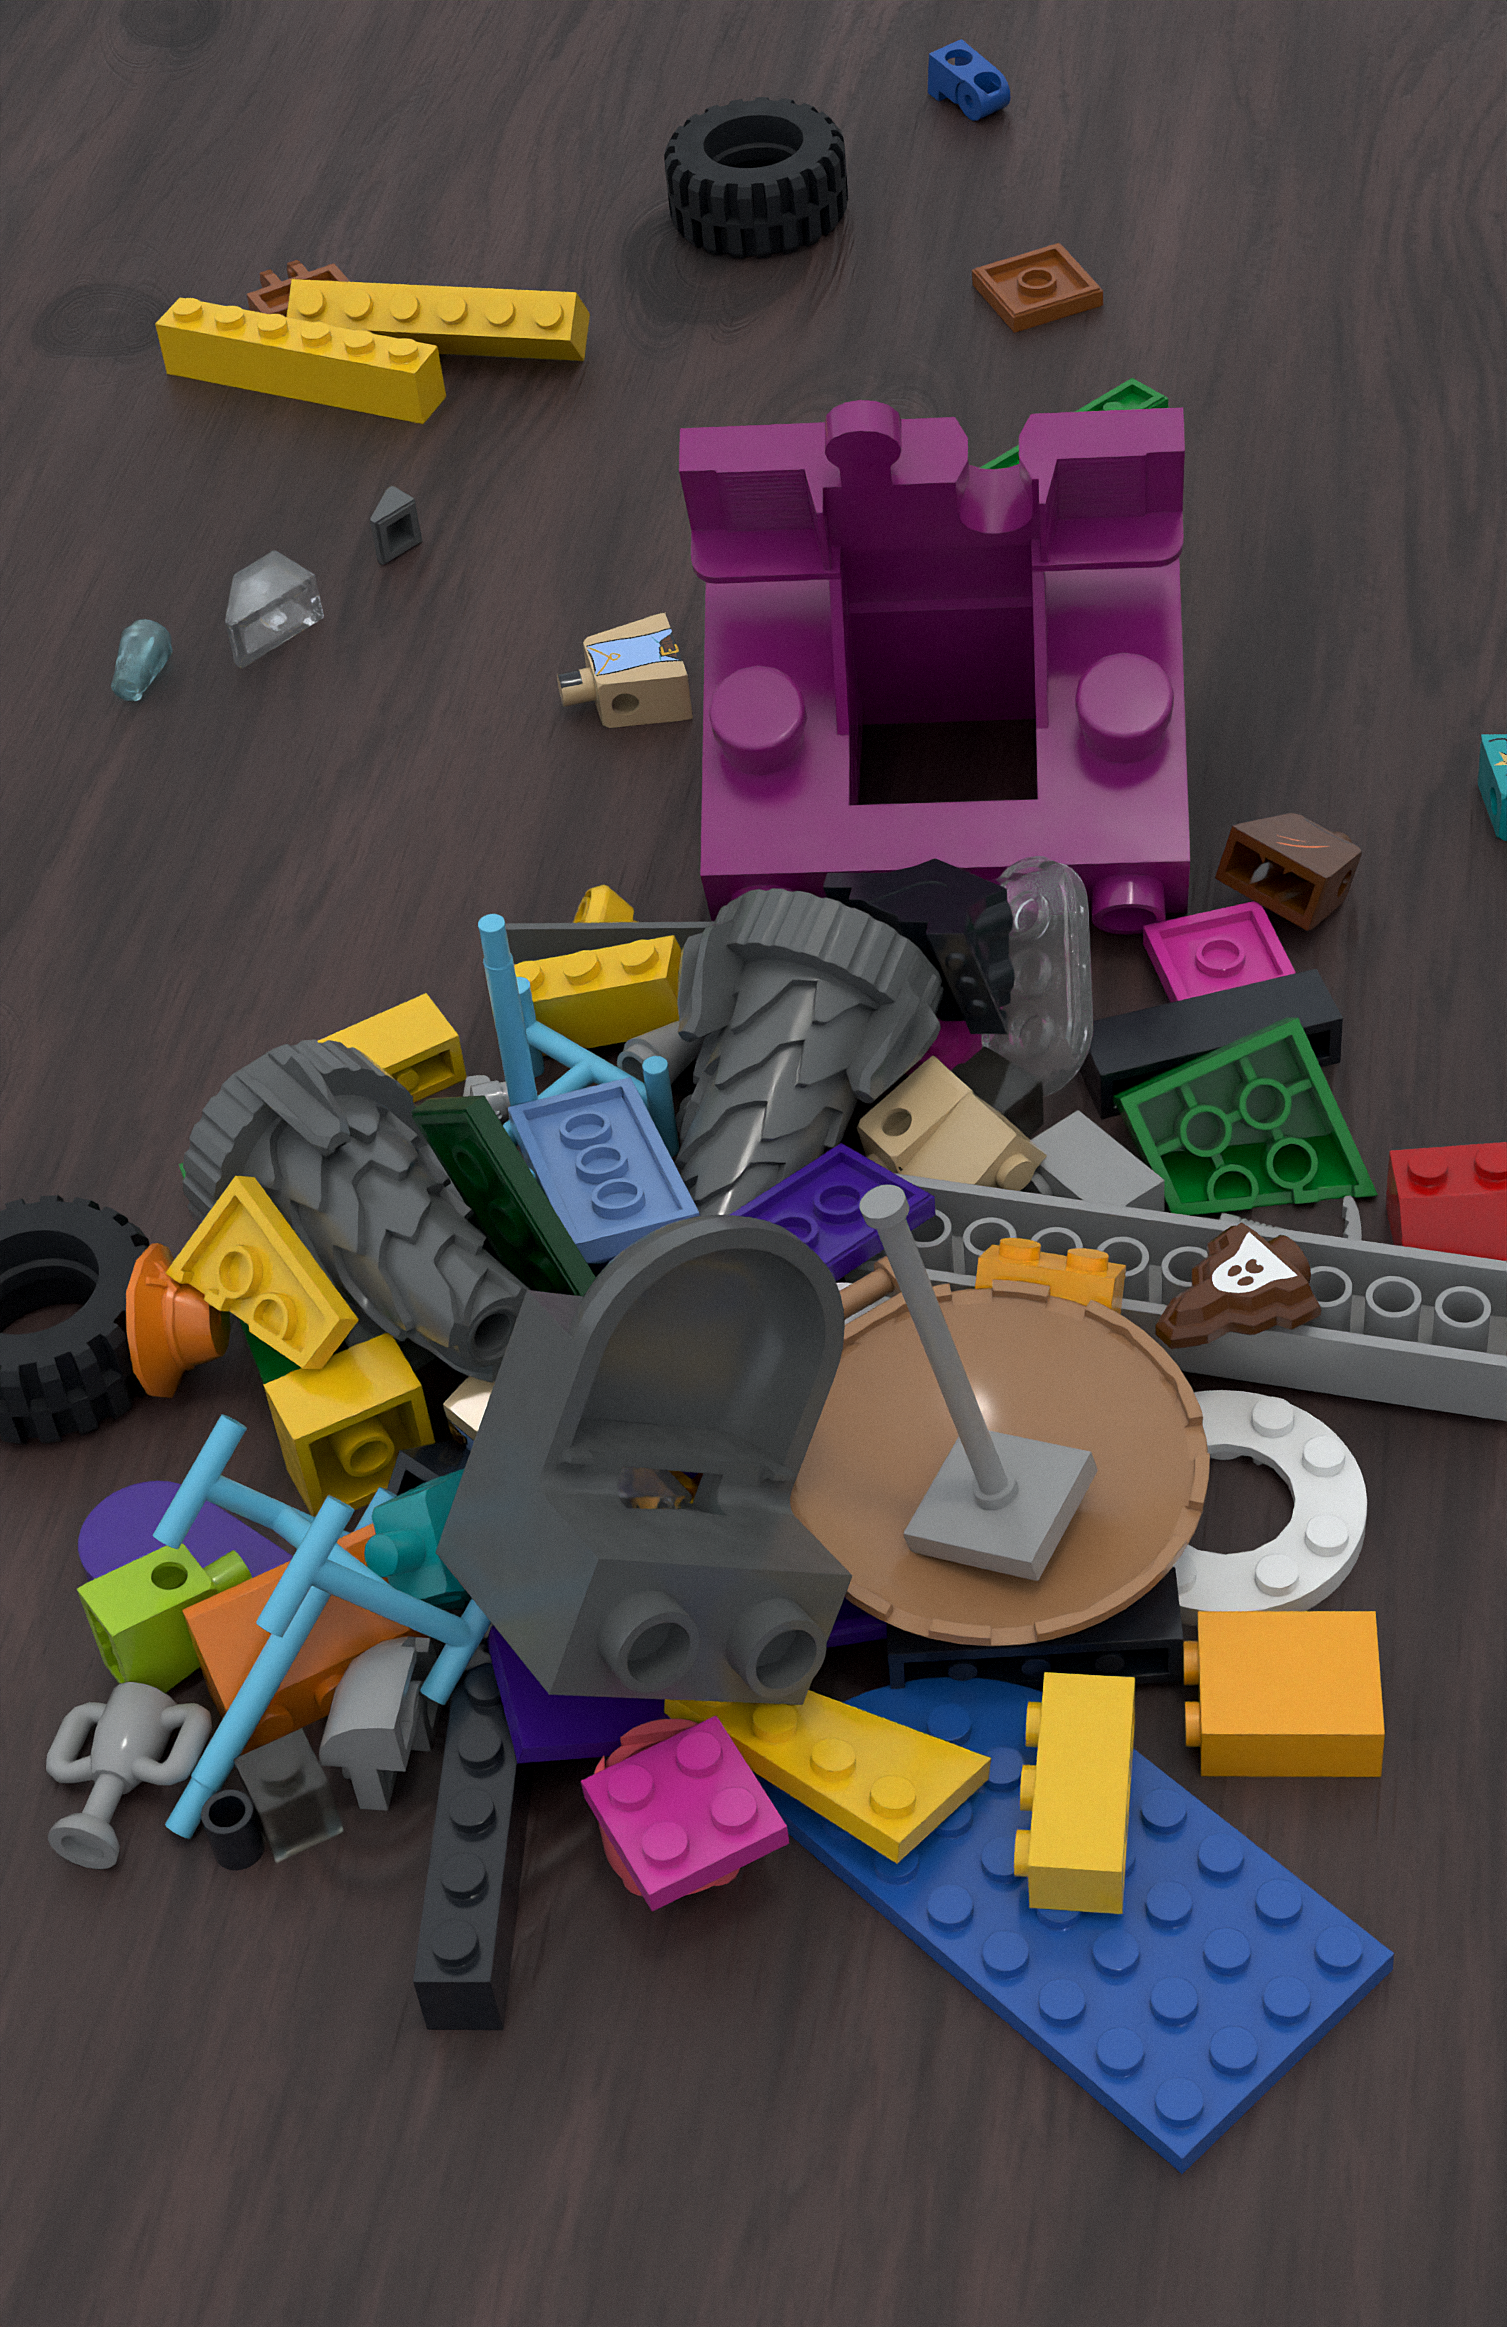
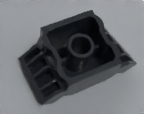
[823,858,1015,1034]

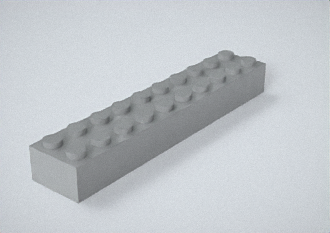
[844,1173,1507,1421]

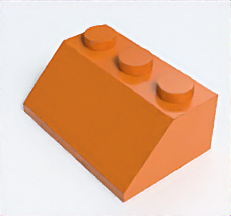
[182,1523,431,1756]

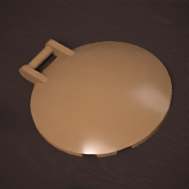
[790,1255,1210,1646]

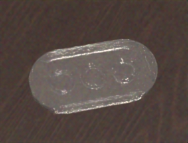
[981,856,1093,1098]

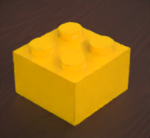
[263,1332,435,1517]

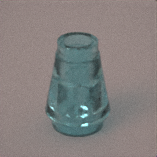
[111,619,173,701]

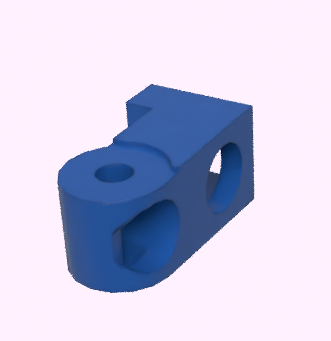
[927,39,1011,121]

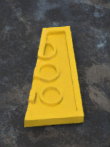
[664,1690,991,1864]

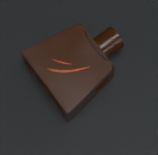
[1215,813,1362,931]

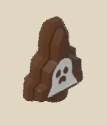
[1155,1222,1322,1349]

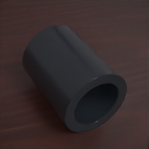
[201,1789,265,1870]

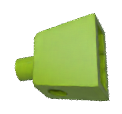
[77,1543,253,1693]

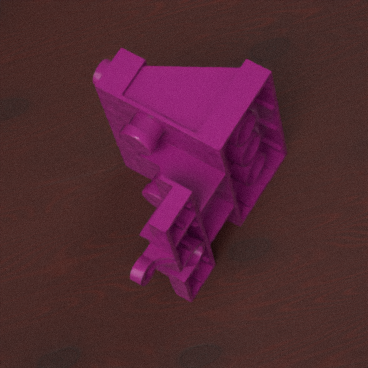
[679,400,1190,938]

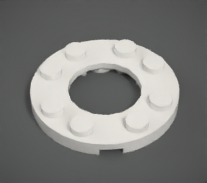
[1173,1390,1367,1626]

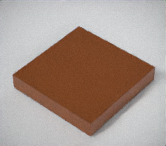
[972,243,1103,333]

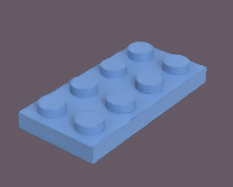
[508,1077,700,1264]

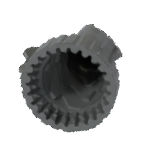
[674,888,944,1216]
[182,1039,531,1383]

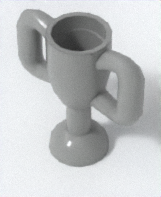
[46,1682,212,1869]

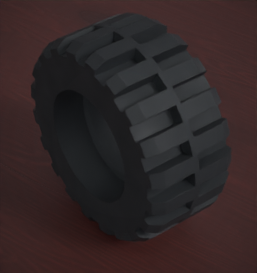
[664,97,848,259]
[0,1195,150,1444]

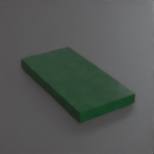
[411,1095,596,1297]

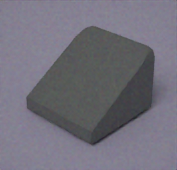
[370,486,422,565]

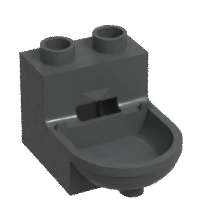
[435,1215,853,1705]

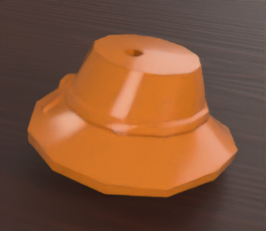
[126,1243,231,1398]

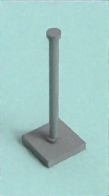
[860,1185,1098,1581]

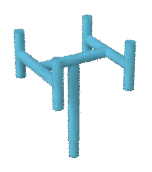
[478,914,679,1179]
[153,1414,491,1839]

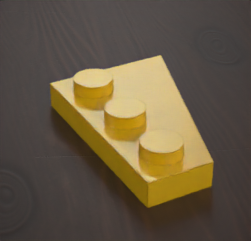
[165,1175,359,1369]

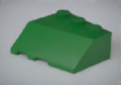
[1113,1017,1378,1215]

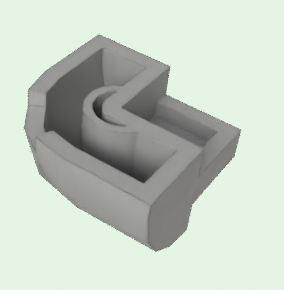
[319,1636,442,1811]

